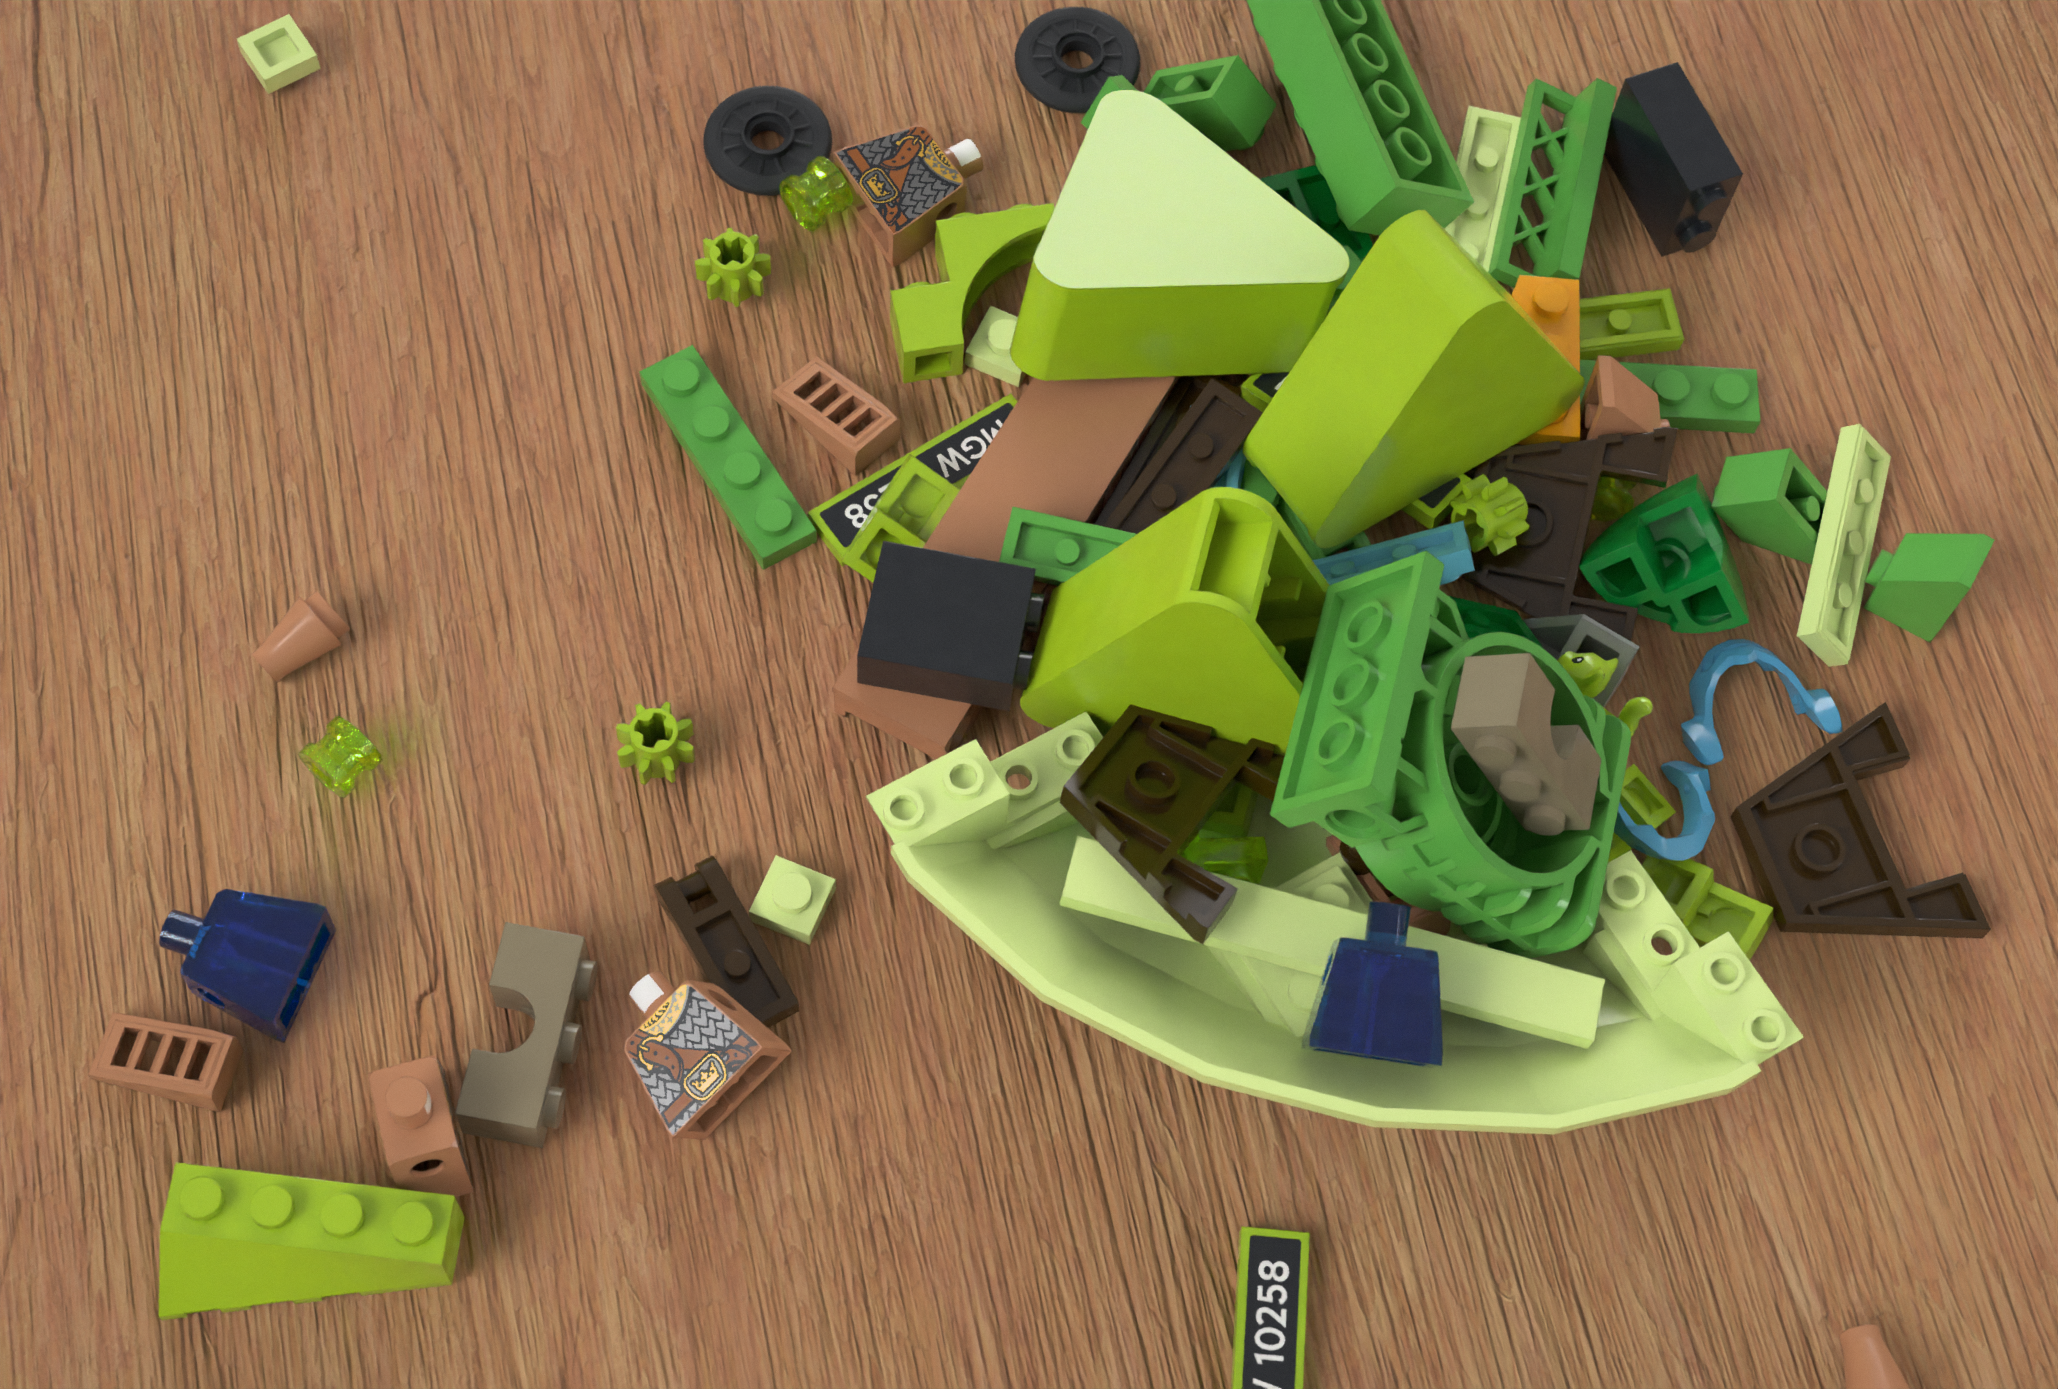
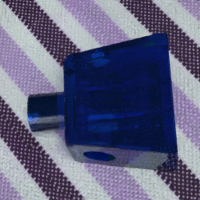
[159,889,336,1043]
[1301,902,1443,1068]

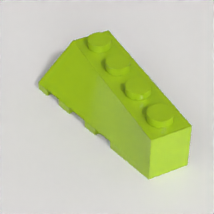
[159,1162,465,1320]

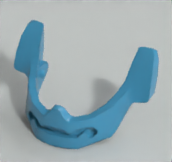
[1681,639,1843,765]
[1614,760,1715,861]

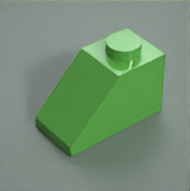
[1144,55,1277,151]
[1711,448,1827,565]
[1863,533,1995,643]

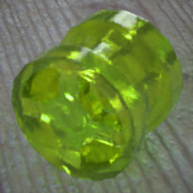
[779,156,853,232]
[298,715,383,798]

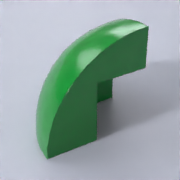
[1579,474,1749,633]

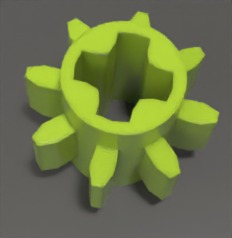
[695,228,771,307]
[1450,474,1529,556]
[616,702,695,785]

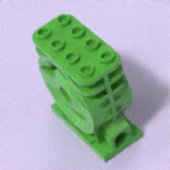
[1270,550,1631,959]

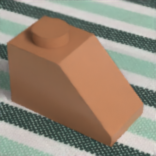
[1579,355,1670,441]

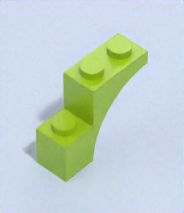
[890,203,1055,383]

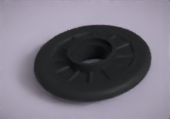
[1015,7,1141,114]
[703,86,832,196]

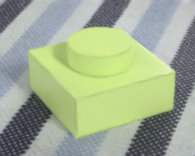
[237,14,321,94]
[964,306,1026,387]
[749,855,836,945]

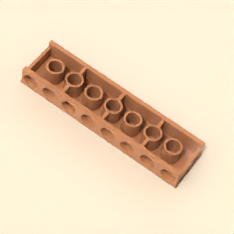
[832,376,1182,760]

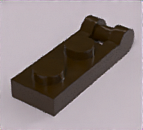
[653,856,799,1028]

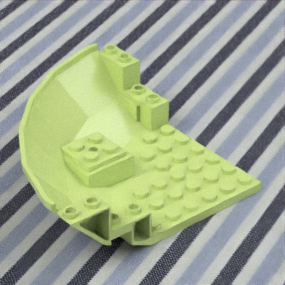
[866,712,1804,1134]

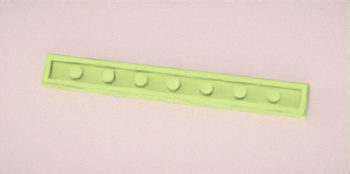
[1059,836,1605,1049]

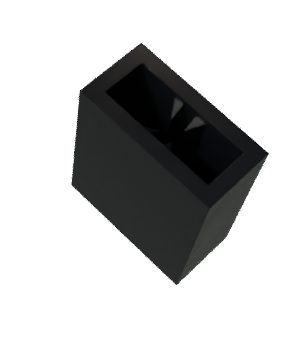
[1604,62,1743,257]
[857,541,1045,711]

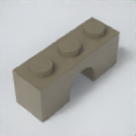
[1451,653,1602,836]
[455,922,598,1148]

